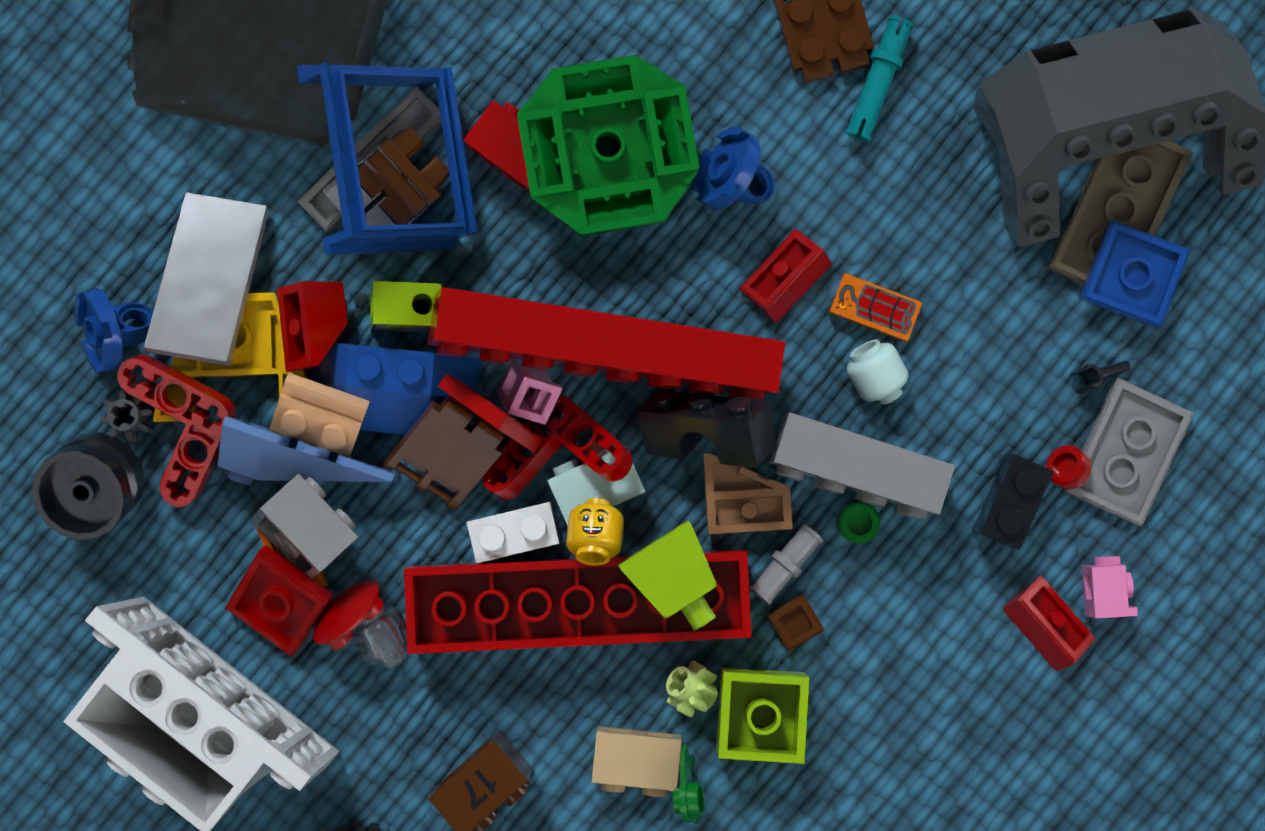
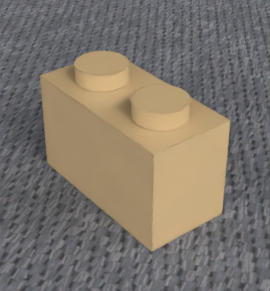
[591,726,682,797]

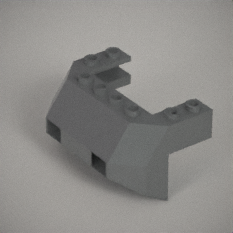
[973,8,1265,247]

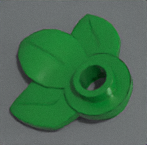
[673,744,705,824]

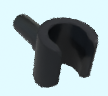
[1069,361,1130,394]

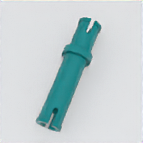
[845,15,914,142]

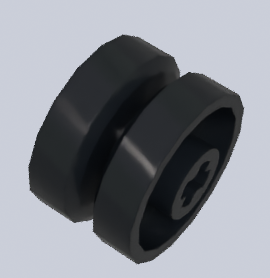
[32,433,145,540]

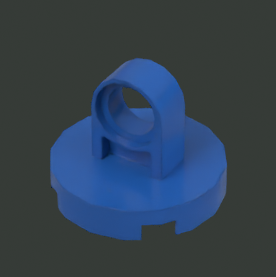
[692,127,775,210]
[75,288,153,373]

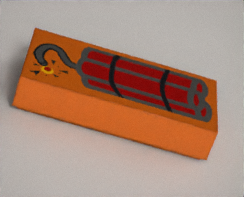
[828,273,923,342]

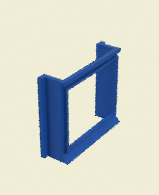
[297,61,477,255]

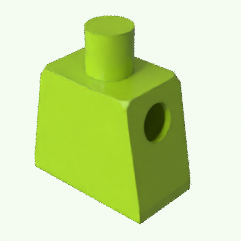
[618,520,717,630]

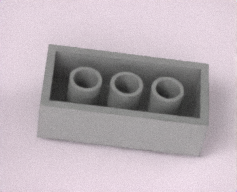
[768,412,955,520]

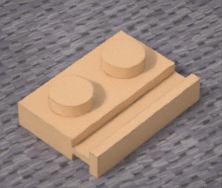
[269,373,370,458]

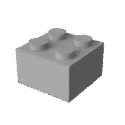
[251,473,358,579]

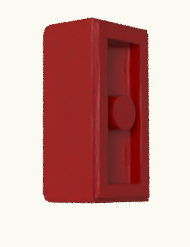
[739,228,831,323]
[1003,575,1096,671]

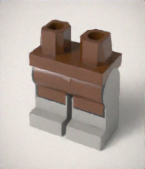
[323,126,450,254]

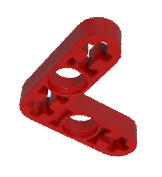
[117,354,236,507]
[483,395,633,500]

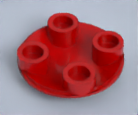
[313,579,384,651]

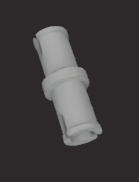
[749,524,824,605]

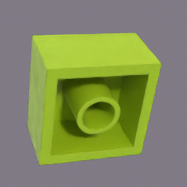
[716,667,810,764]

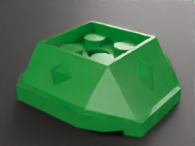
[517,55,700,237]

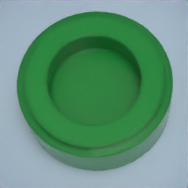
[837,502,880,544]

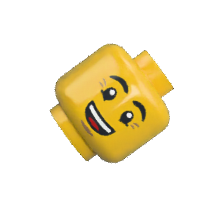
[566,498,624,565]

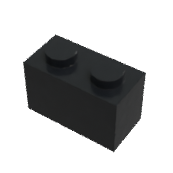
[972,454,1054,549]

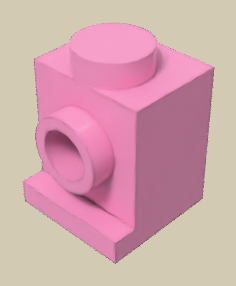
[497,358,563,425]
[1082,556,1138,618]

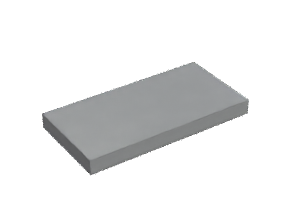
[144,192,269,366]

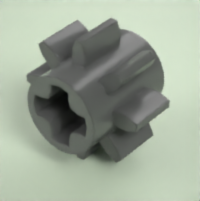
[100,390,155,442]

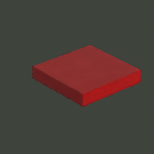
[438,374,543,453]
[225,545,334,657]

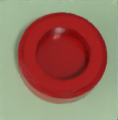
[1046,445,1091,489]

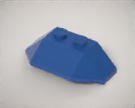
[311,343,481,435]

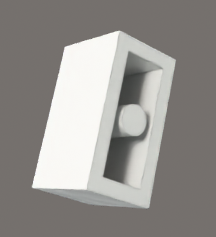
[467,502,561,563]

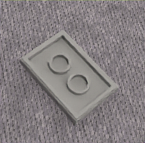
[1063,378,1194,527]

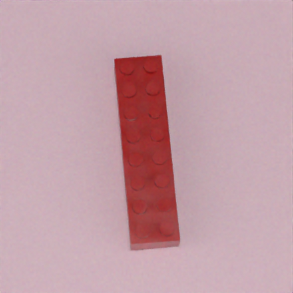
[428,287,786,401]
[404,550,752,654]

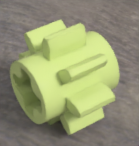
[666,661,718,718]

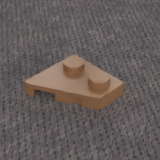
[703,453,793,534]

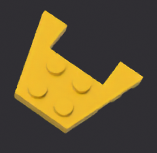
[153,292,308,423]

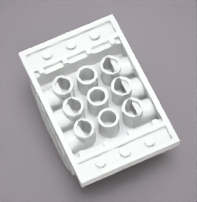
[63,596,340,831]

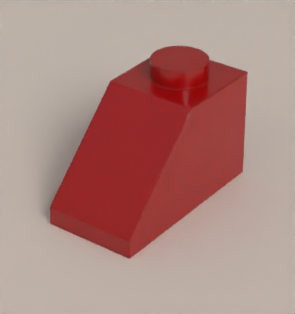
[463,100,530,194]
[277,281,348,372]

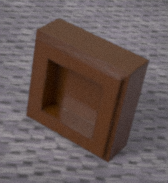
[766,593,825,651]

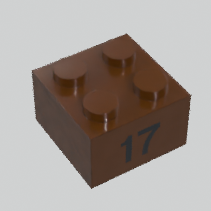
[428,730,533,831]

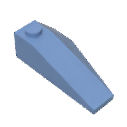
[218,417,400,486]

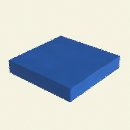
[1079,220,1190,329]

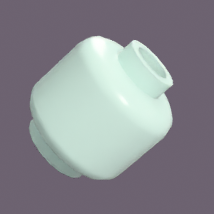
[846,339,909,405]

